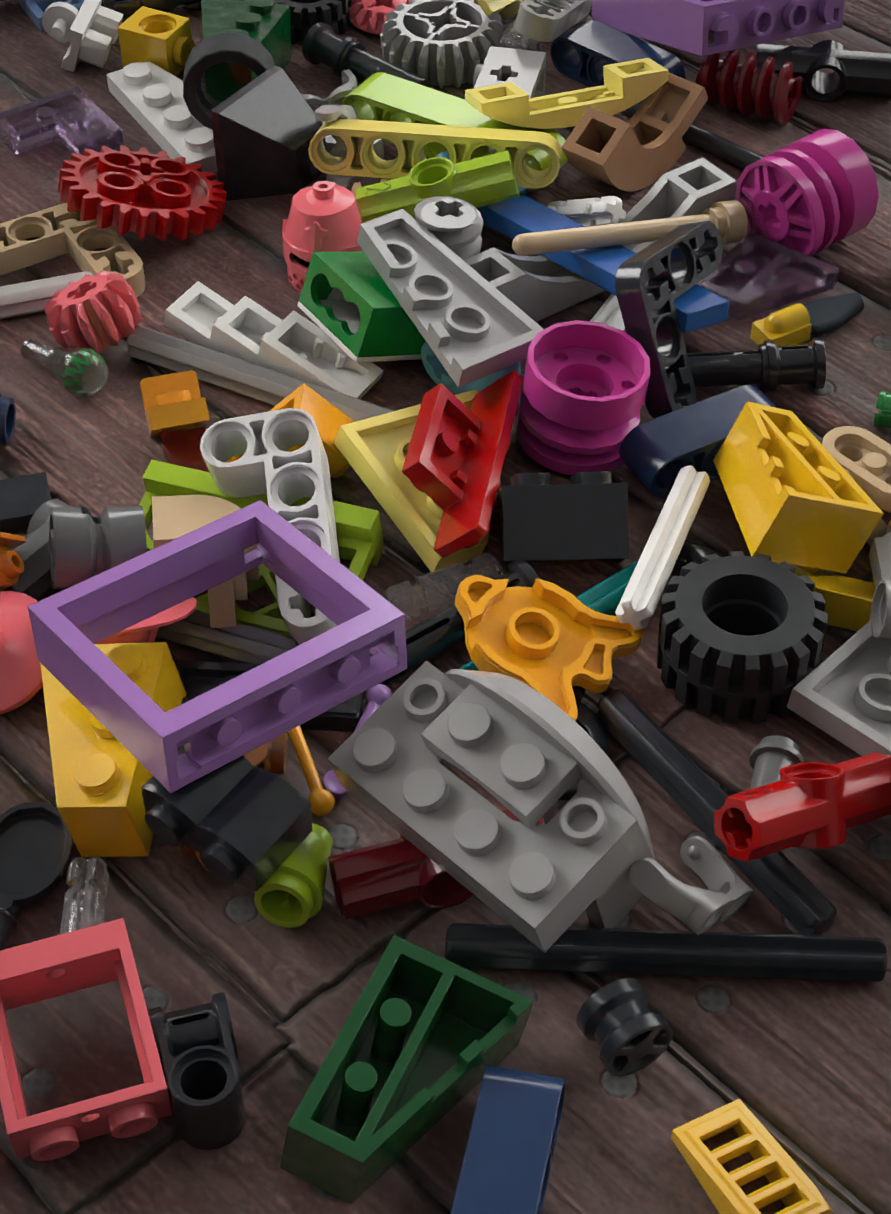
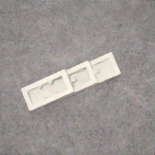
[163,281,384,399]

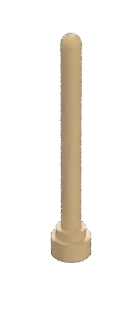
[512,200,748,256]

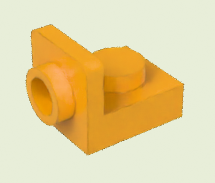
[140,370,210,436]

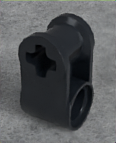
[149,992,245,1150]

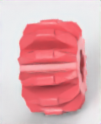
[44,271,143,357]

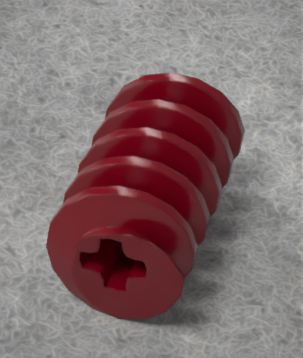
[695,49,803,126]

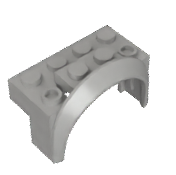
[327,661,656,953]

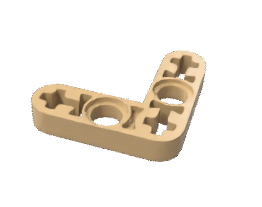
[0,203,146,297]

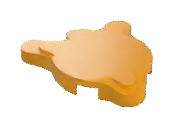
[455,575,644,721]

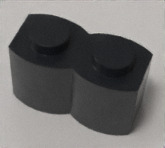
[141,745,312,891]

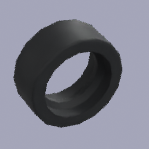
[183,32,275,130]

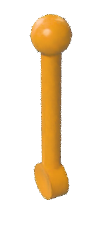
[288,725,335,816]

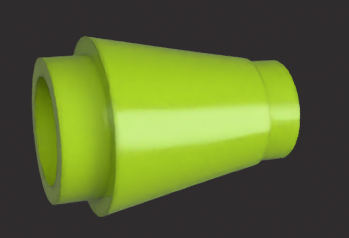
[254,823,333,928]

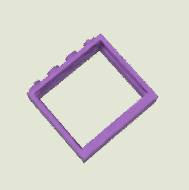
[592,0,845,56]
[28,500,407,793]

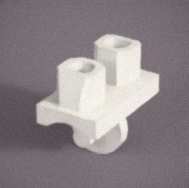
[42,0,124,72]

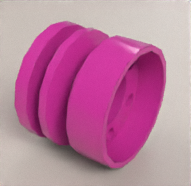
[736,129,879,265]
[516,320,650,475]

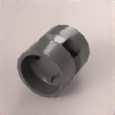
[49,506,147,589]

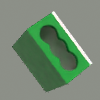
[297,251,426,363]

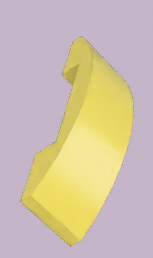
[465,58,669,129]

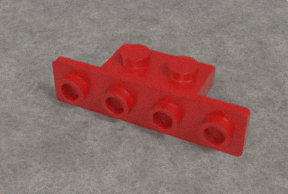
[402,370,524,558]

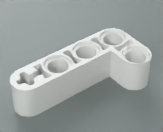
[200,408,340,645]

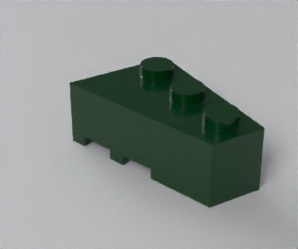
[201,0,291,103]
[280,935,534,1204]

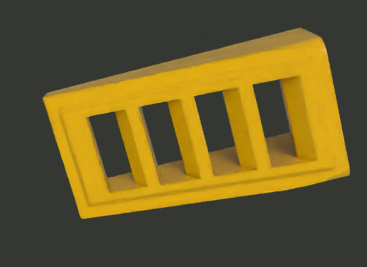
[671,1098,832,1214]

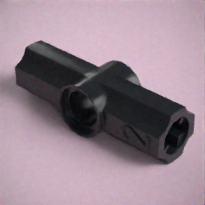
[757,40,891,102]

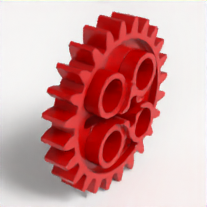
[58,145,227,241]

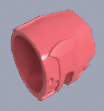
[282,181,363,293]

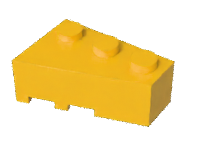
[713,401,884,574]
[40,642,186,857]

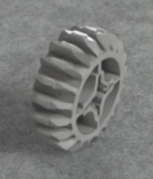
[380,0,505,90]

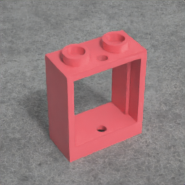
[0,918,172,1161]

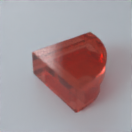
[160,429,210,472]

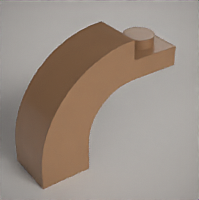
[561,72,708,192]

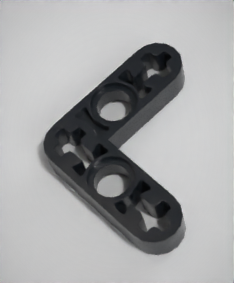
[615,221,723,419]

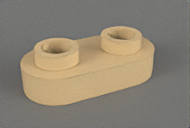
[822,426,891,513]

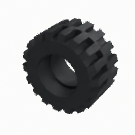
[656,551,828,723]

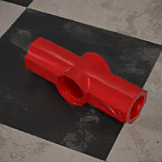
[714,752,891,861]

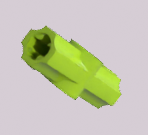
[356,150,520,223]

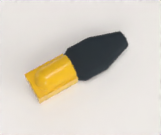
[750,292,864,346]

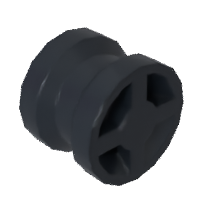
[576,978,673,1077]

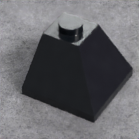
[211,65,326,201]

